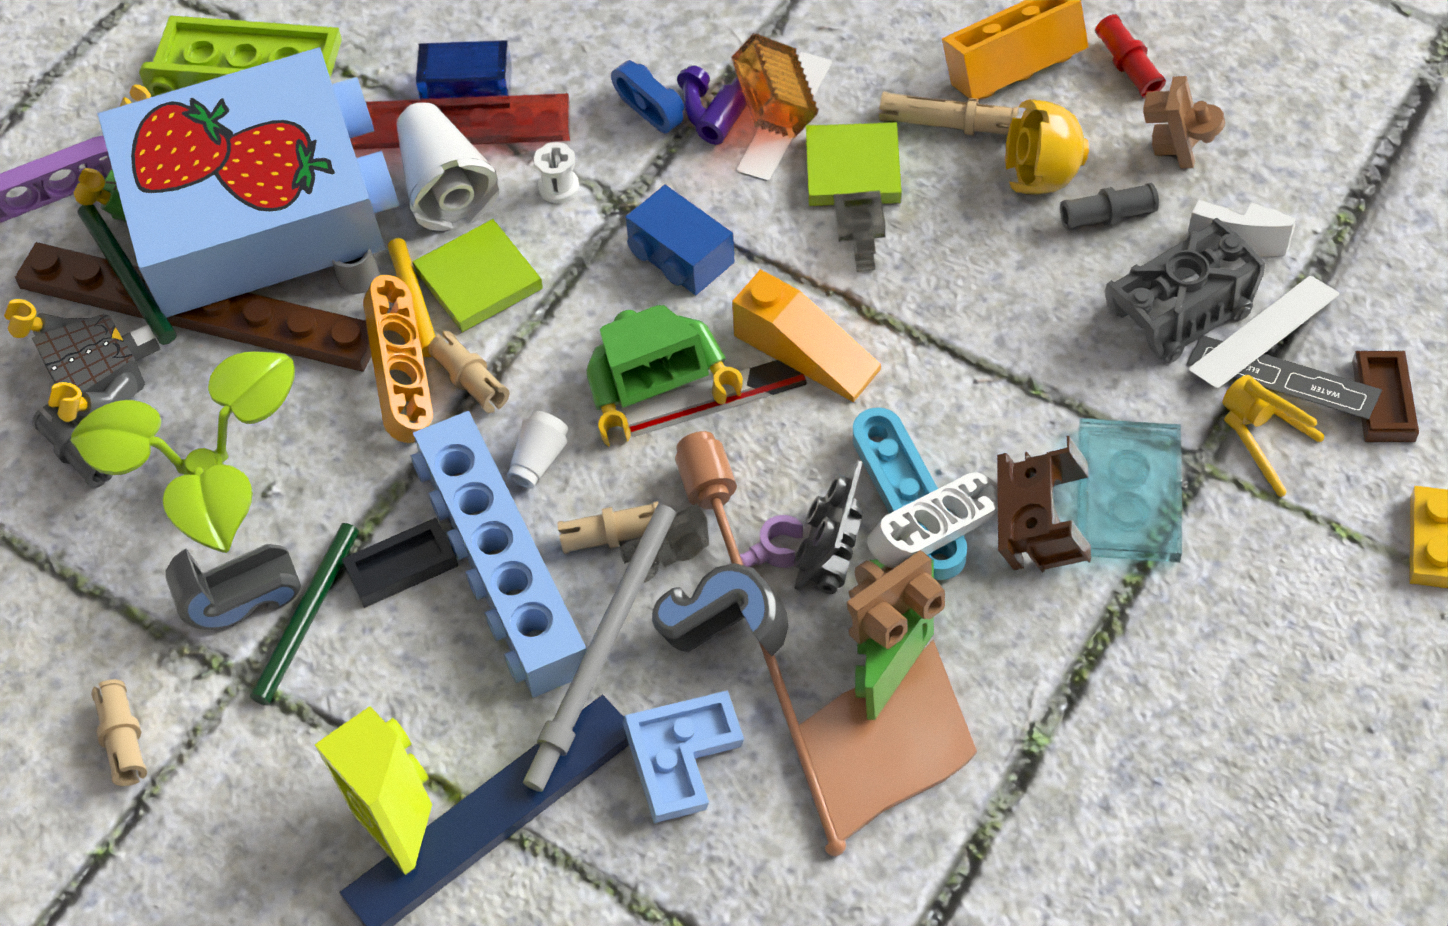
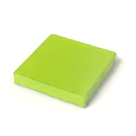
[806,122,902,206]
[412,219,543,332]

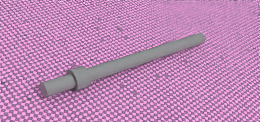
[523,504,676,792]

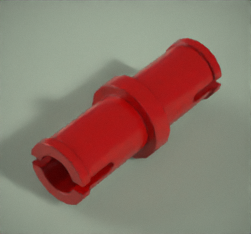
[1095,14,1166,98]

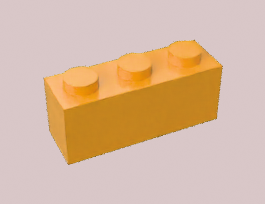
[942,0,1089,99]

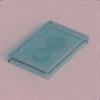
[1076,418,1182,563]

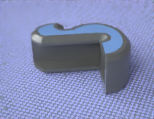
[165,544,301,630]
[652,563,789,656]

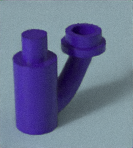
[677,65,750,145]

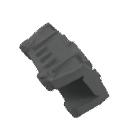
[1104,218,1265,363]

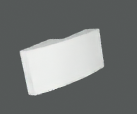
[1186,199,1297,257]

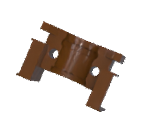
[997,436,1091,573]

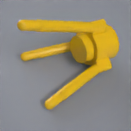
[1222,375,1324,497]

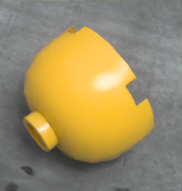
[1005,99,1089,194]

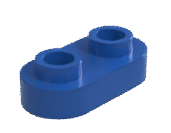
[611,60,684,133]

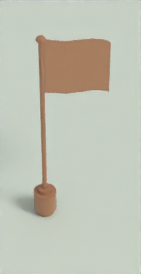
[675,431,977,856]

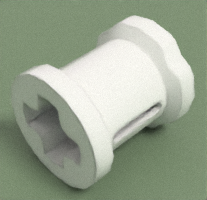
[534,142,579,204]

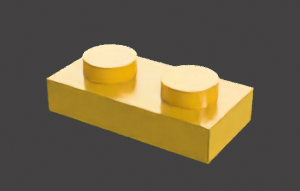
[1409,486,1448,588]

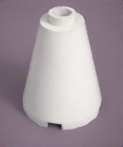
[396,103,500,231]

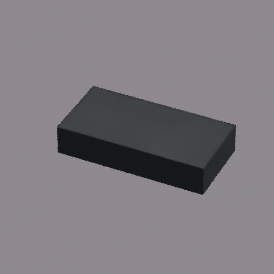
[342,517,458,608]

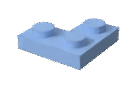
[623,690,744,823]

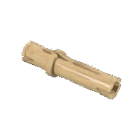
[879,91,1019,135]

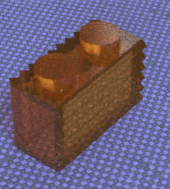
[731,33,819,138]

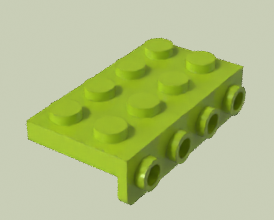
[139,15,342,97]

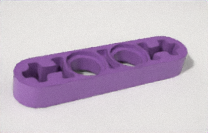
[0,135,112,223]

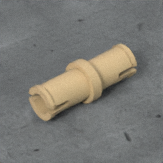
[428,331,510,413]
[557,501,658,554]
[91,679,147,786]

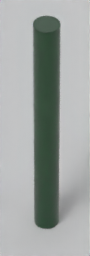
[77,204,177,345]
[250,523,359,706]

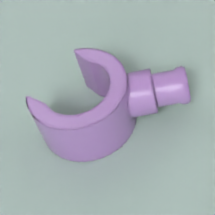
[740,515,803,568]

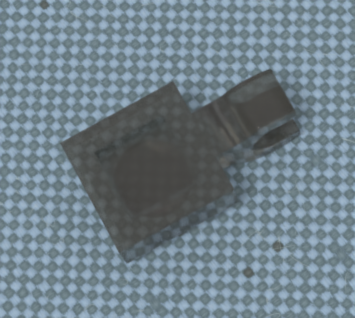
[833,190,886,272]
[620,504,709,583]

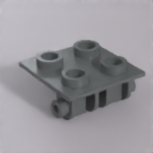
[794,460,863,594]

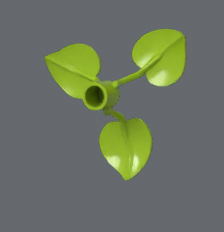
[70,351,295,553]

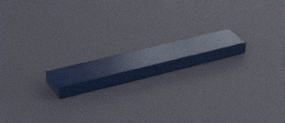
[339,694,629,926]

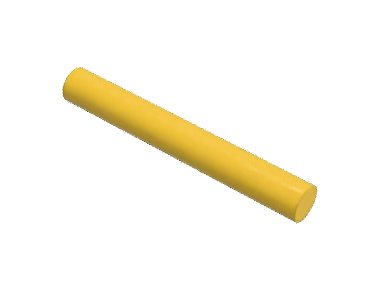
[387,238,435,357]

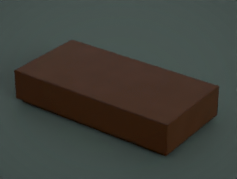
[1352,351,1419,442]

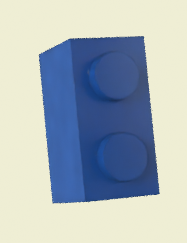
[625,184,735,296]

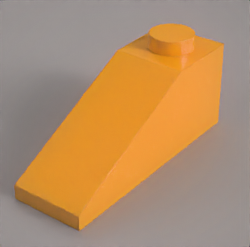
[732,269,881,403]

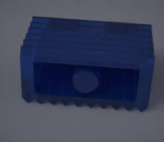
[415,40,512,110]

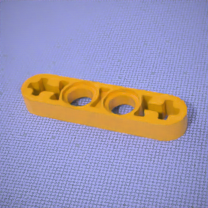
[363,275,433,443]

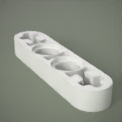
[867,472,998,568]

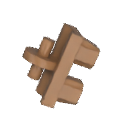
[1143,76,1225,169]
[847,550,945,649]

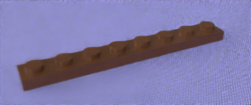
[14,242,372,372]

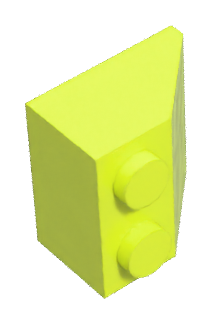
[314,706,432,875]

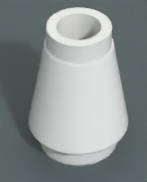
[507,411,568,488]

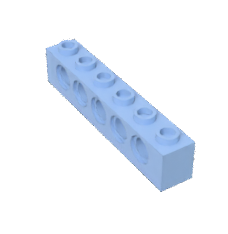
[410,411,587,698]

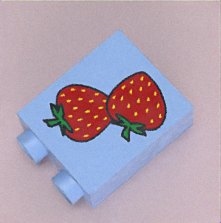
[97,47,399,317]

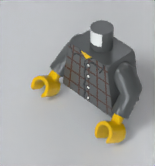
[4,299,161,425]

